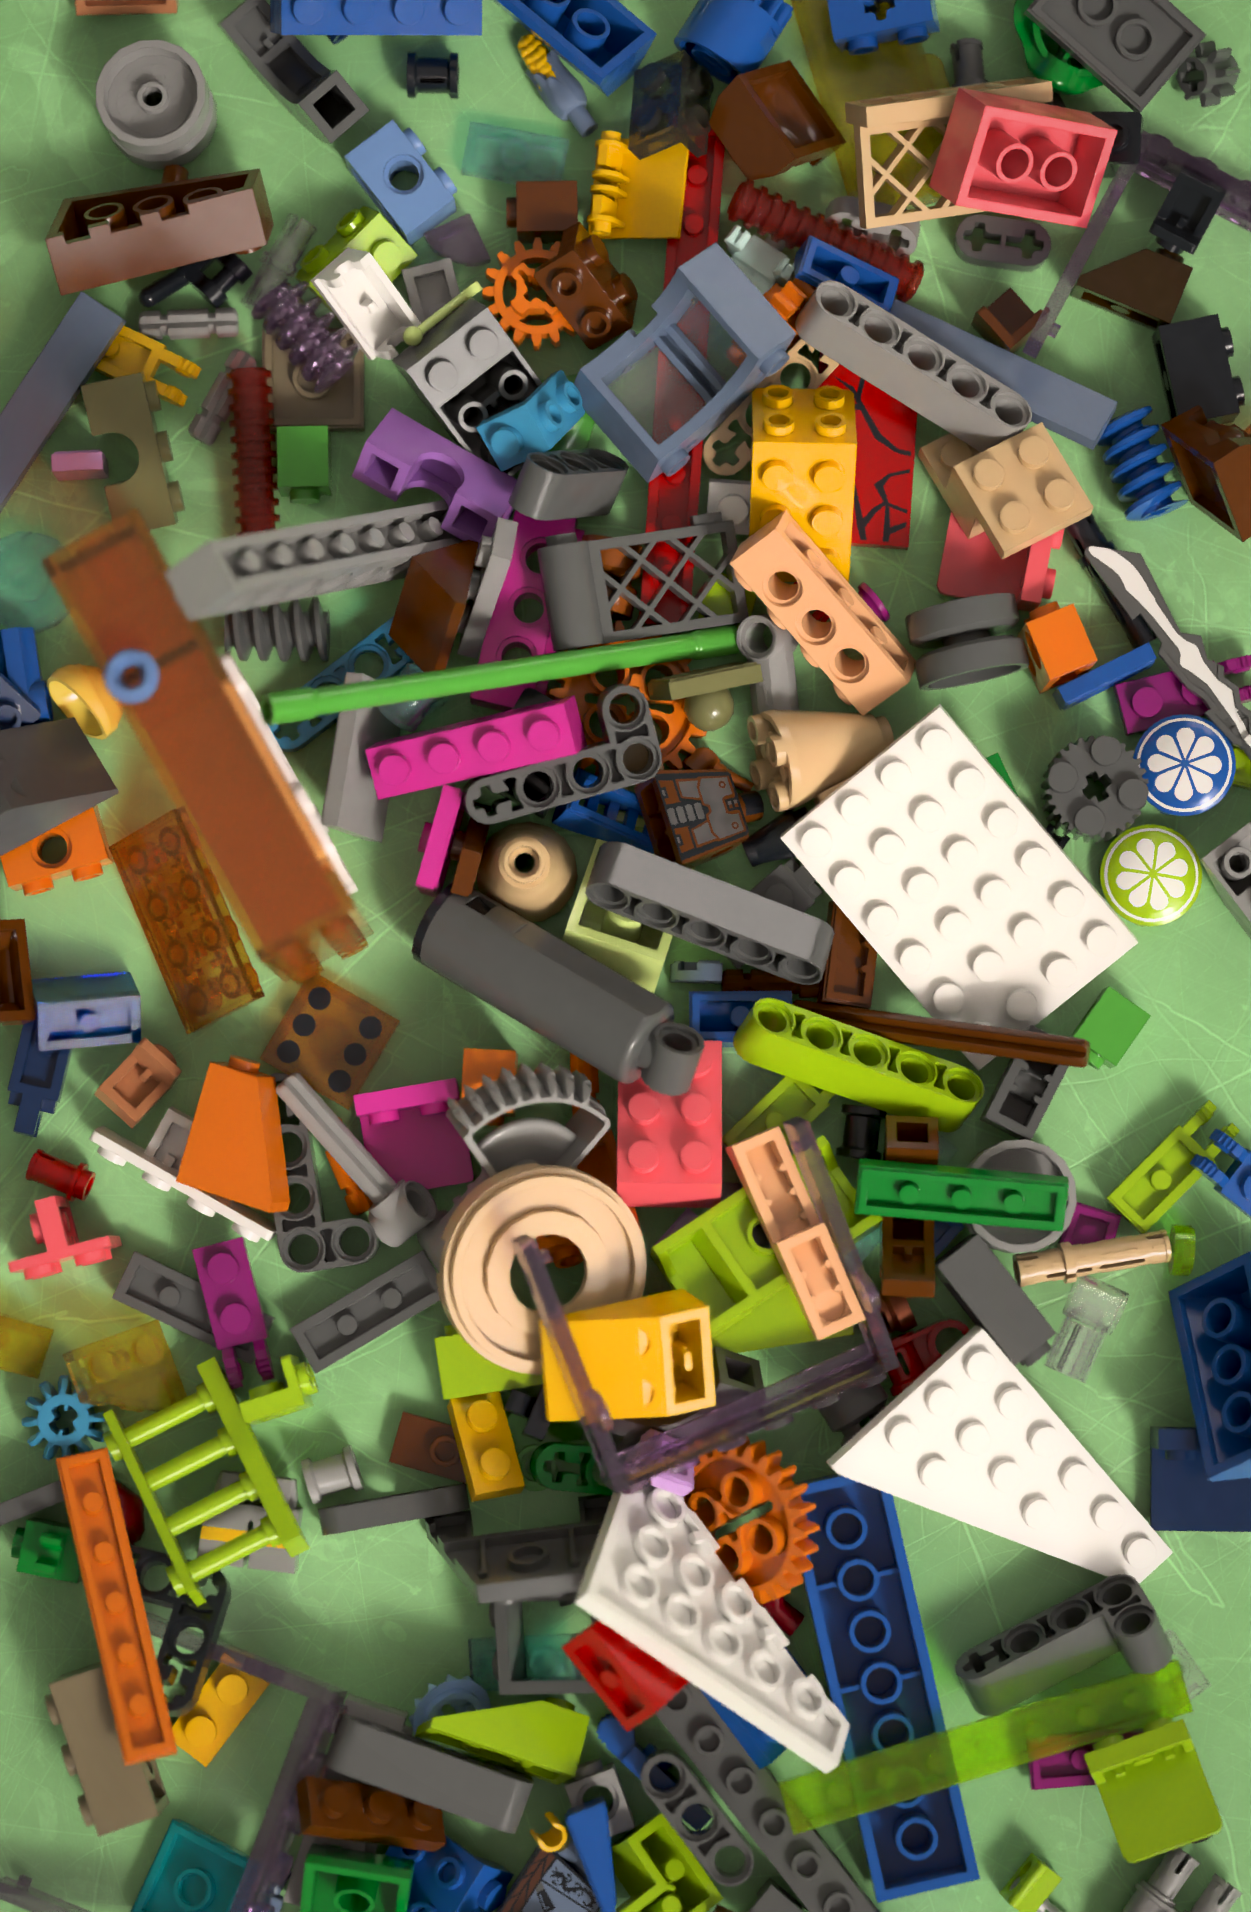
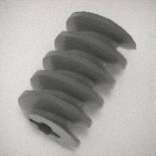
[224,597,330,662]

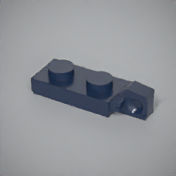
[7,990,84,1137]

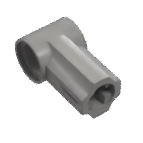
[736,614,799,715]

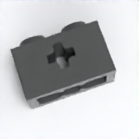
[980,1025,1069,1140]

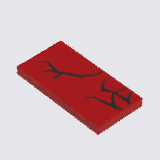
[818,351,917,550]

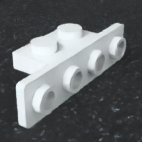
[89,1106,277,1242]

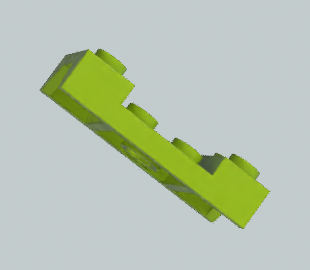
[650,1135,883,1339]

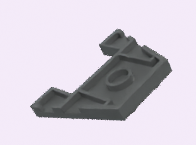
[425,1494,612,1605]

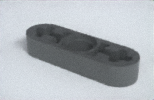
[318,1483,470,1535]

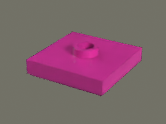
[416,785,465,897]

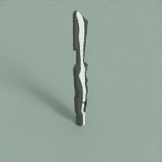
[1084,546,1251,761]

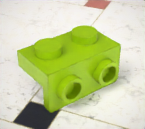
[294,206,418,325]

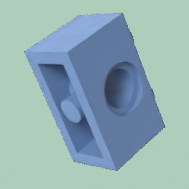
[344,119,457,246]

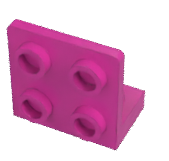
[353,1078,474,1190]

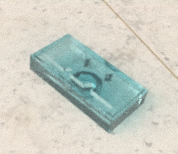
[461,121,570,184]

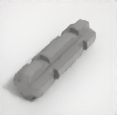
[139,307,239,340]
[189,349,257,445]

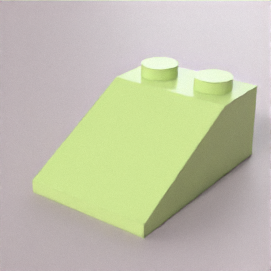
[563,811,695,993]

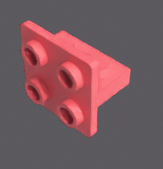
[8,1195,122,1280]

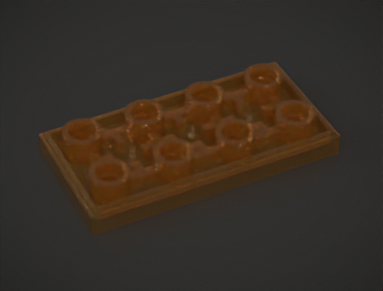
[108,807,265,1035]

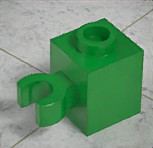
[11,1517,82,1584]

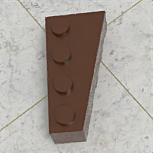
[45,168,274,296]

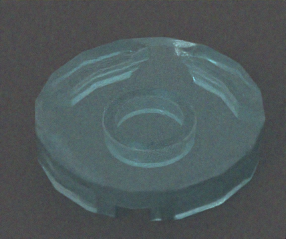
[0,531,80,633]

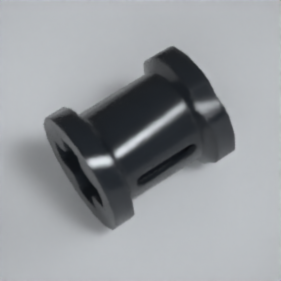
[407,52,459,99]
[836,1104,888,1160]

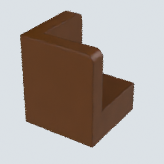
[971,287,1048,353]

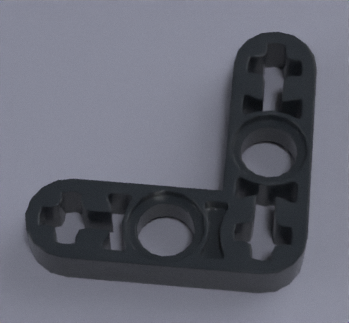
[130,1545,231,1717]

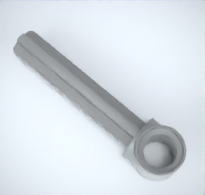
[276,1072,438,1247]

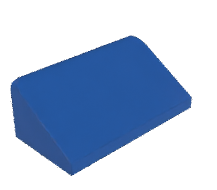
[794,235,900,313]
[689,991,792,1047]

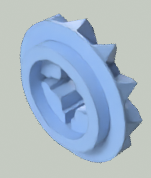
[409,1674,491,1751]

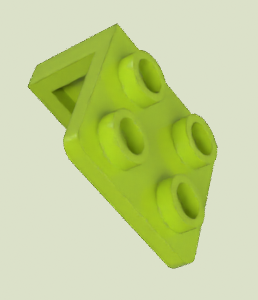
[1084,1717,1223,1863]

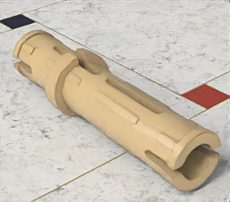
[1013,1229,1172,1287]

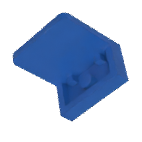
[385,1834,514,1912]

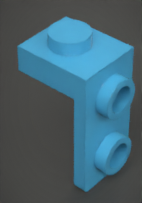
[476,370,585,472]

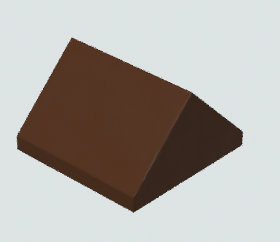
[388,540,479,672]

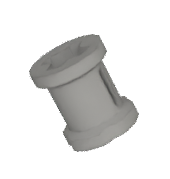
[301,1445,364,1504]

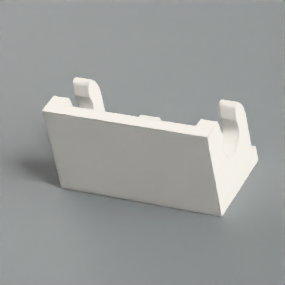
[310,248,427,360]

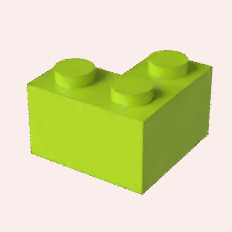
[611,1813,724,1912]

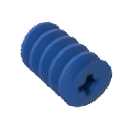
[1097,406,1188,521]

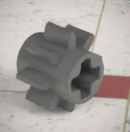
[1176,41,1240,107]

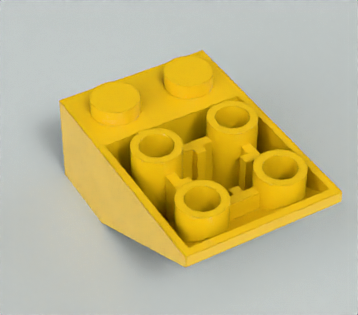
[538,1288,716,1422]

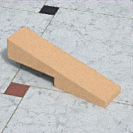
[725,1126,866,1340]

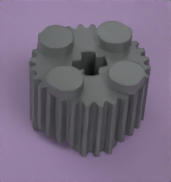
[1041,735,1149,843]

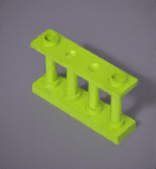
[102,1356,310,1607]

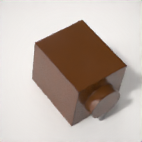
[506,180,578,244]

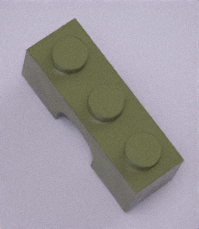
[80,372,185,537]

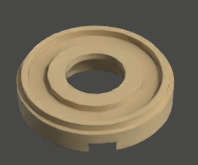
[436,1163,647,1375]

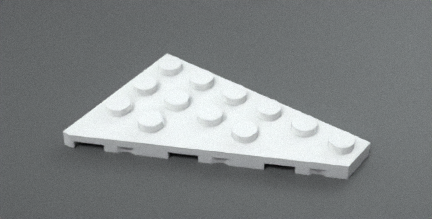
[826,1324,1173,1584]
[574,1442,850,1774]

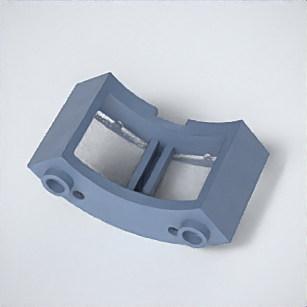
[574,242,796,483]

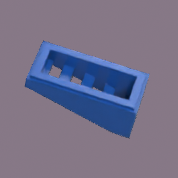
[552,768,654,854]
[565,1796,617,1912]

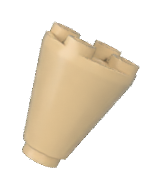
[747,709,894,812]
[477,822,578,923]

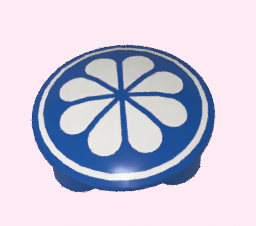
[1133,714,1236,816]

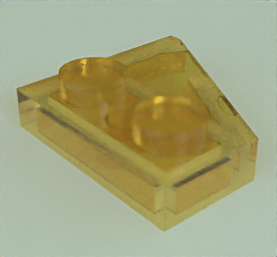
[62,1319,187,1412]

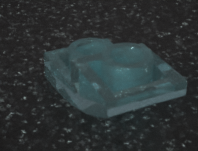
[468,1633,581,1691]

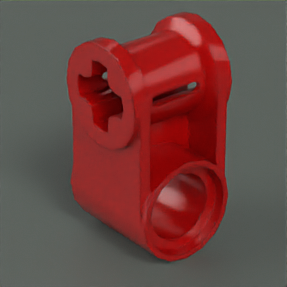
[871,1318,970,1396]

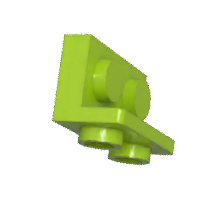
[238,1354,319,1425]

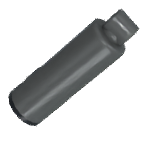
[412,883,704,1096]

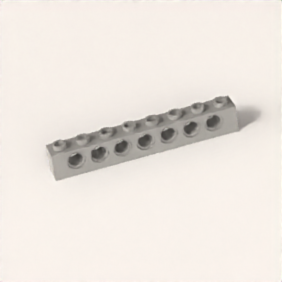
[164,500,463,621]

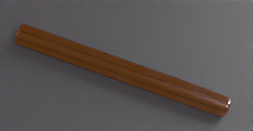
[792,1000,1090,1068]

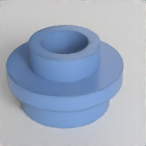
[104,649,160,704]

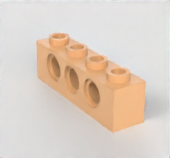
[730,510,916,716]

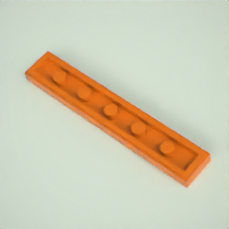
[56,1447,177,1766]

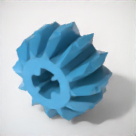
[22,1375,107,1460]

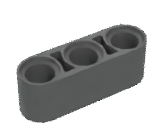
[508,448,629,521]
[641,1749,754,1886]

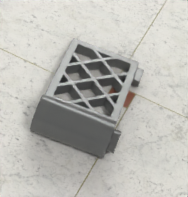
[537,512,749,652]

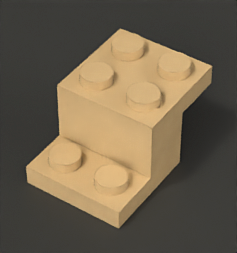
[918,422,1094,559]

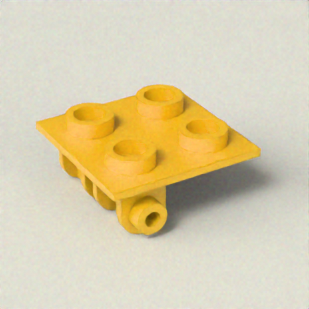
[587,131,690,239]

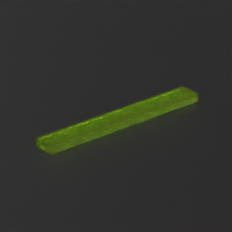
[777,1659,1193,1835]

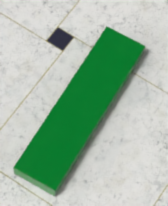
[854,1158,1069,1232]

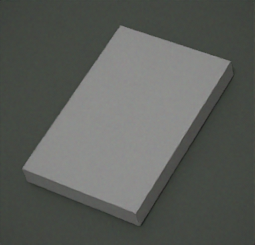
[321,672,405,842]

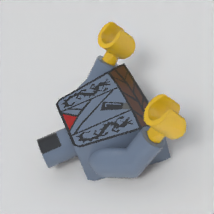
[495,1811,600,1912]

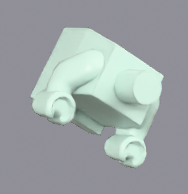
[724,225,795,295]

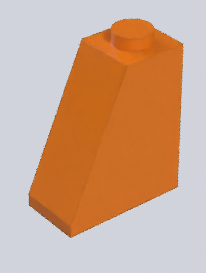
[176,1055,290,1213]

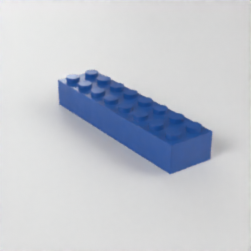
[794,1473,980,1903]

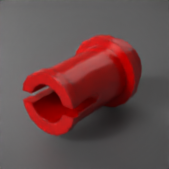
[25,1149,96,1202]

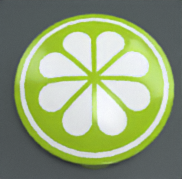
[1099,824,1202,927]

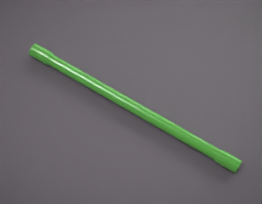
[260,624,740,725]

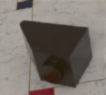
[1071,248,1193,331]

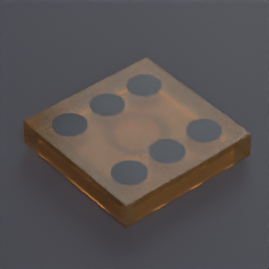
[259,970,400,1110]

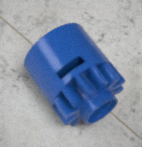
[674,0,793,85]

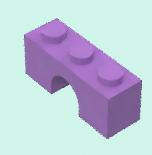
[352,408,517,549]

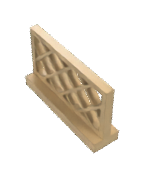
[845,77,1053,229]

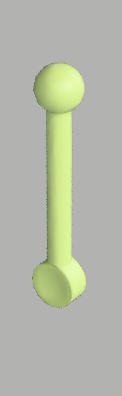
[403,280,482,346]

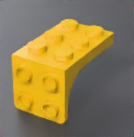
[748,385,857,583]

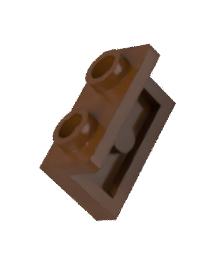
[534,221,638,350]

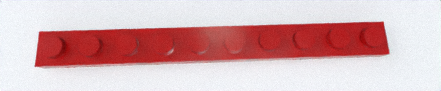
[639,123,725,626]

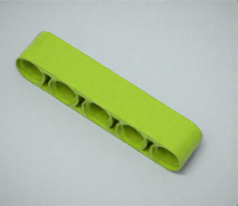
[733,997,985,1133]

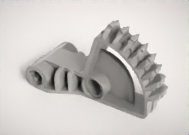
[417,1062,611,1273]

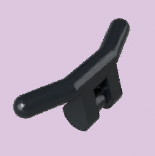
[139,253,253,309]

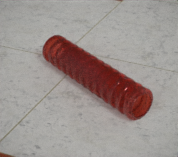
[727,178,924,303]
[226,367,281,536]

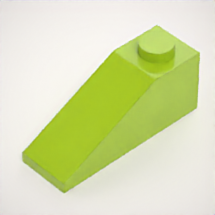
[414,1698,590,1785]

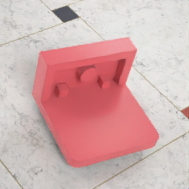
[937,512,1065,612]

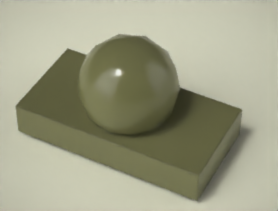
[647,662,763,731]

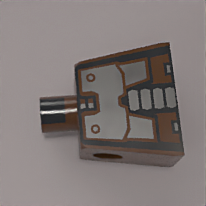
[634,769,764,869]

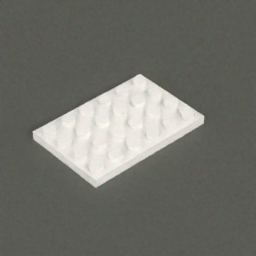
[780,704,1138,1071]

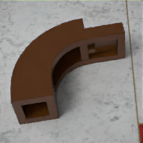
[879,1115,939,1298]

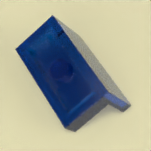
[32,971,141,1051]

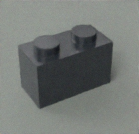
[1152,314,1245,424]

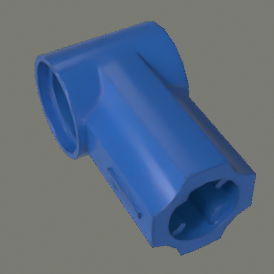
[0,627,54,725]

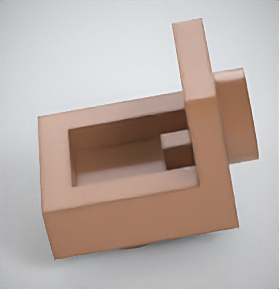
[94,1038,182,1128]

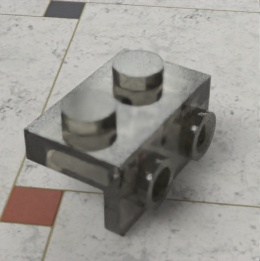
[628,49,714,160]

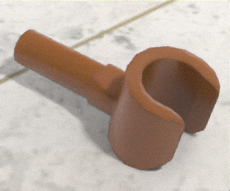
[682,747,754,792]

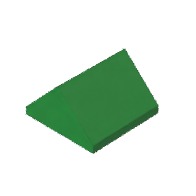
[300,1843,415,1912]

